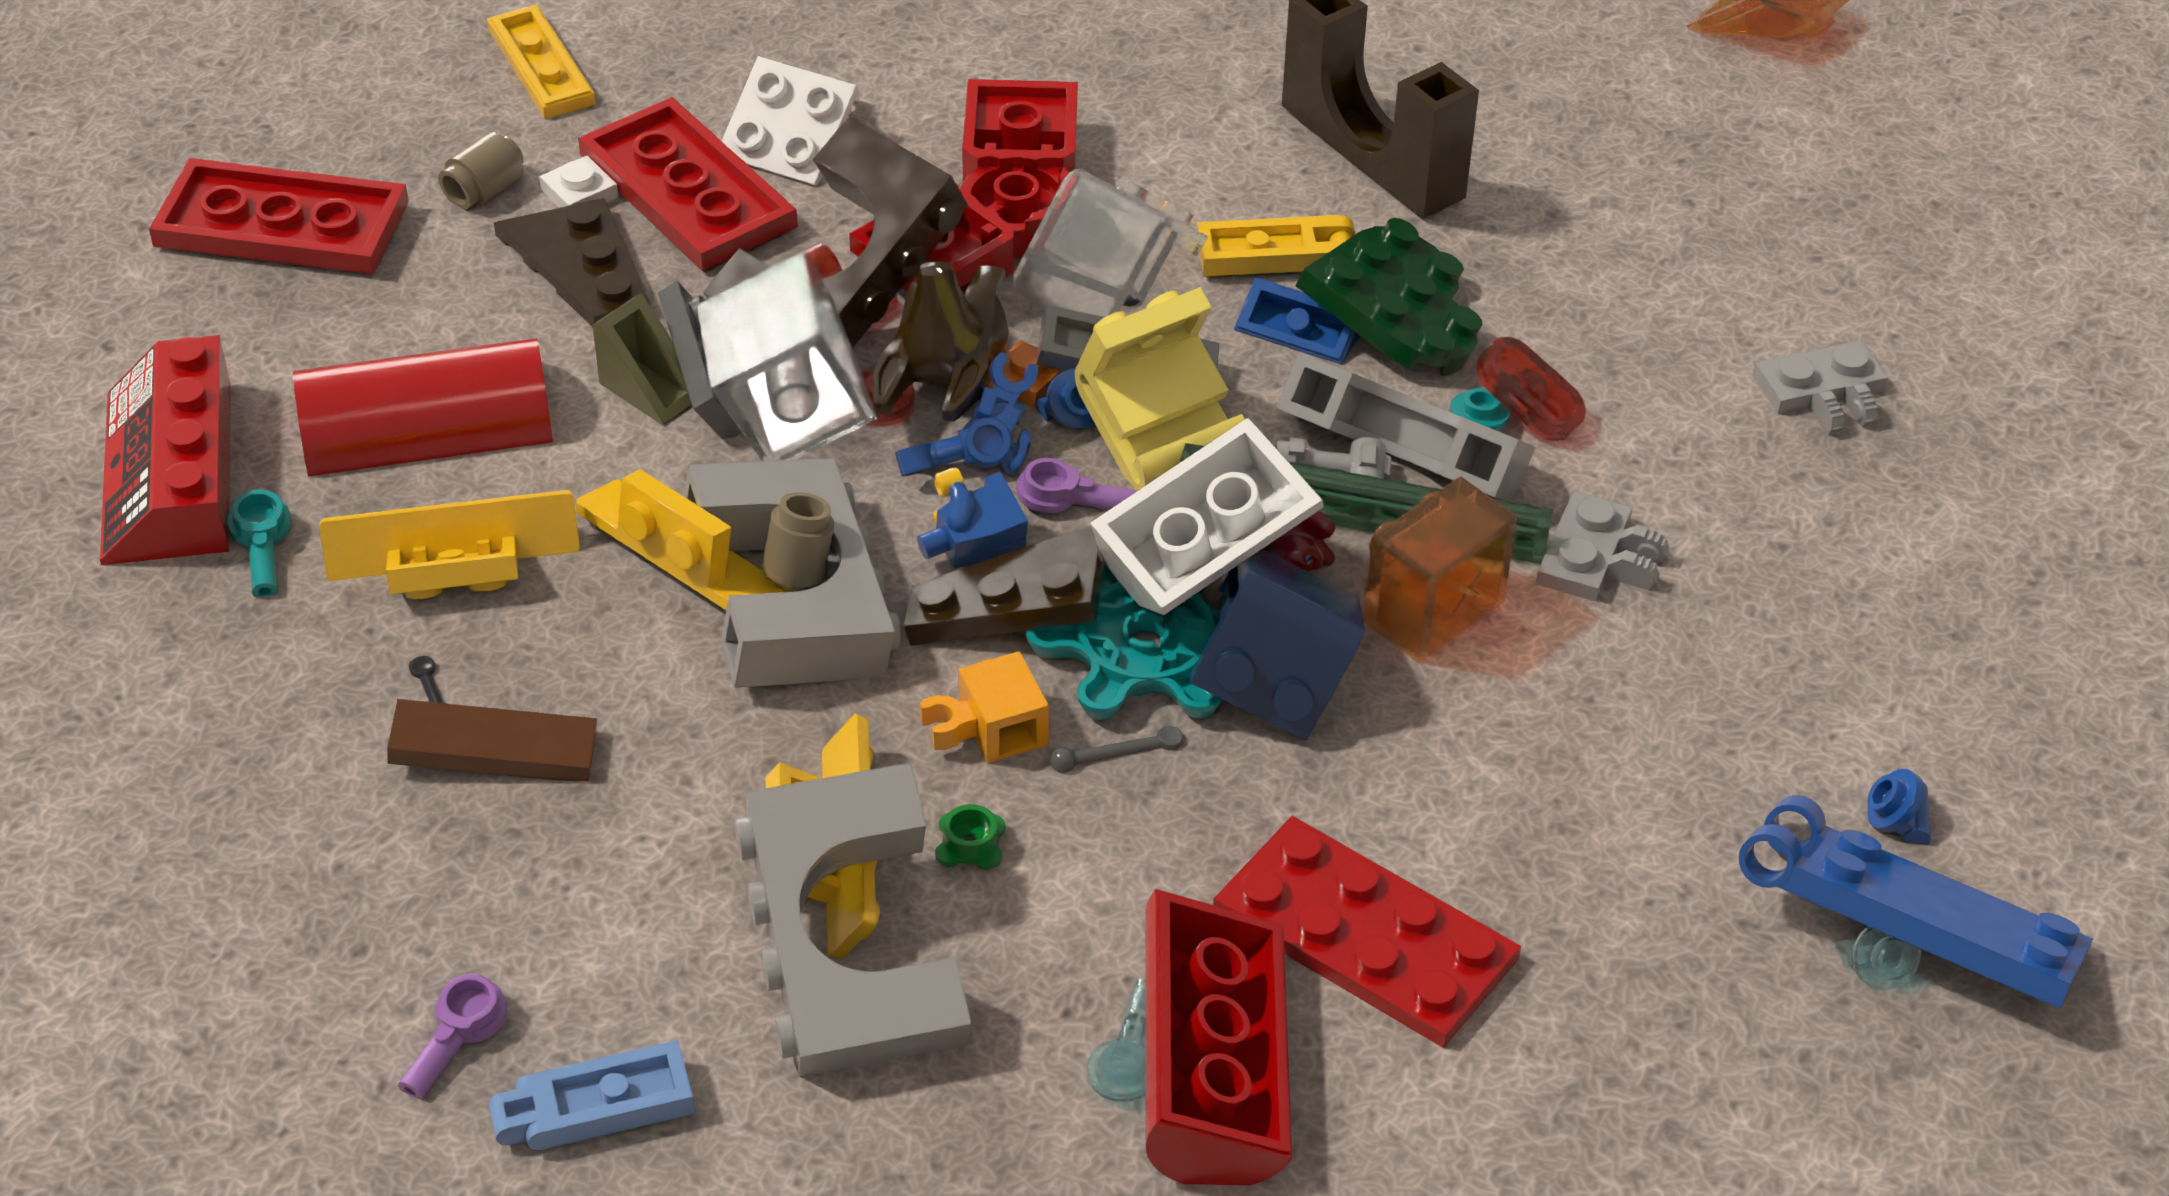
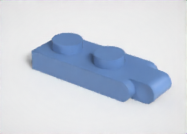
[488,1040,695,1150]

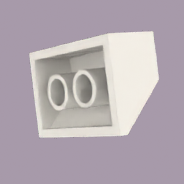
[1090,418,1324,615]

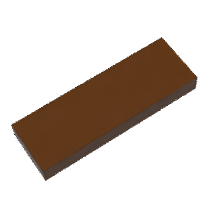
[387,699,597,781]

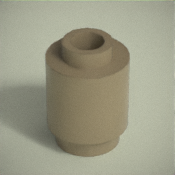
[438,132,524,210]
[762,492,835,591]

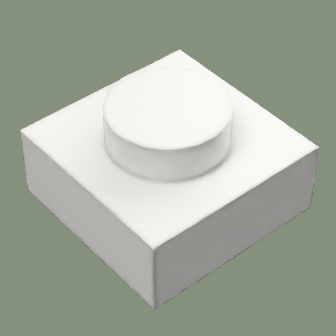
[539,156,618,208]

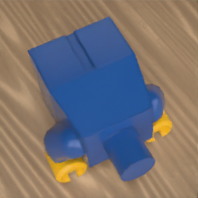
[917,468,1028,568]

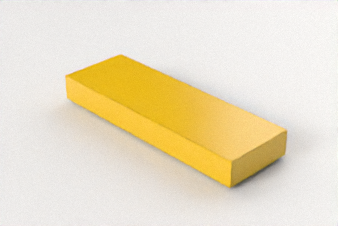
[487,5,596,119]

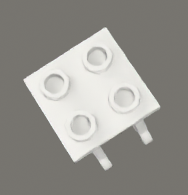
[722,56,859,186]

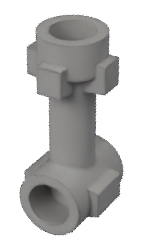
[1276,437,1391,495]

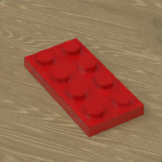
[578,97,798,271]
[149,158,409,274]
[1213,815,1521,1048]

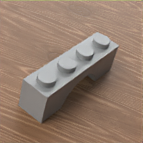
[1276,352,1536,503]

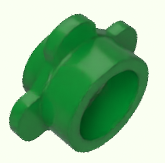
[935,804,1006,870]

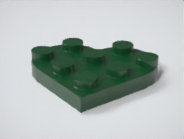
[1295,218,1483,376]

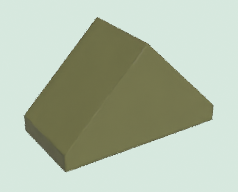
[592,293,692,425]

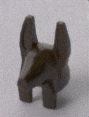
[873,261,1009,422]

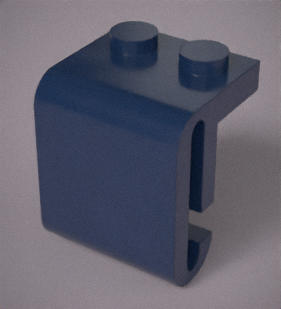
[1190,548,1365,741]

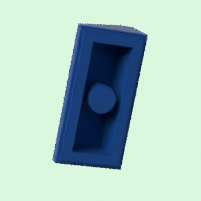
[1234,277,1360,364]

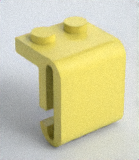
[1075,287,1245,490]

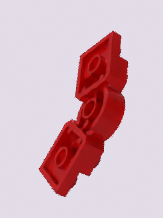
[849,79,1078,294]

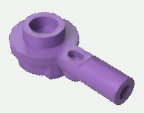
[1016,458,1139,513]
[398,974,507,1100]

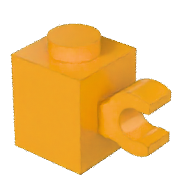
[919,651,1049,763]

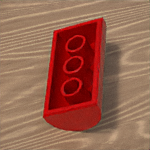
[293,338,553,477]
[1145,889,1292,1186]

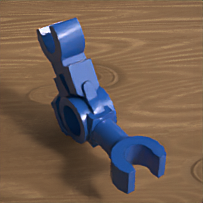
[895,353,1038,476]

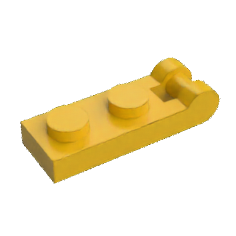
[1196,215,1356,277]

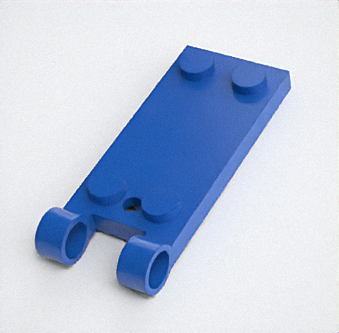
[1739,795,2094,1009]

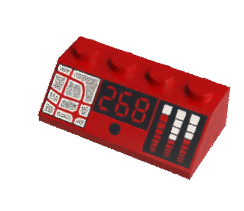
[100,335,231,565]

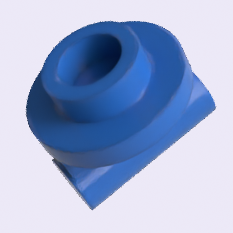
[1036,368,1094,429]
[1867,769,1931,845]

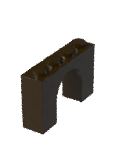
[1282,0,1479,219]
[703,116,969,381]

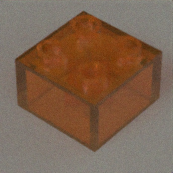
[1363,476,1517,663]

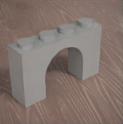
[684,458,900,688]
[734,762,971,1077]

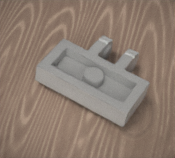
[1752,340,1888,435]
[1536,490,1670,602]

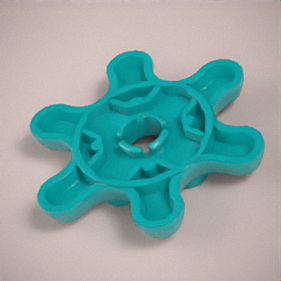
[1026,565,1223,720]

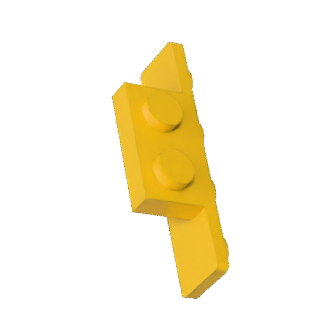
[575,469,795,610]
[319,490,580,599]
[765,714,880,958]

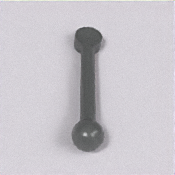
[1050,726,1183,772]

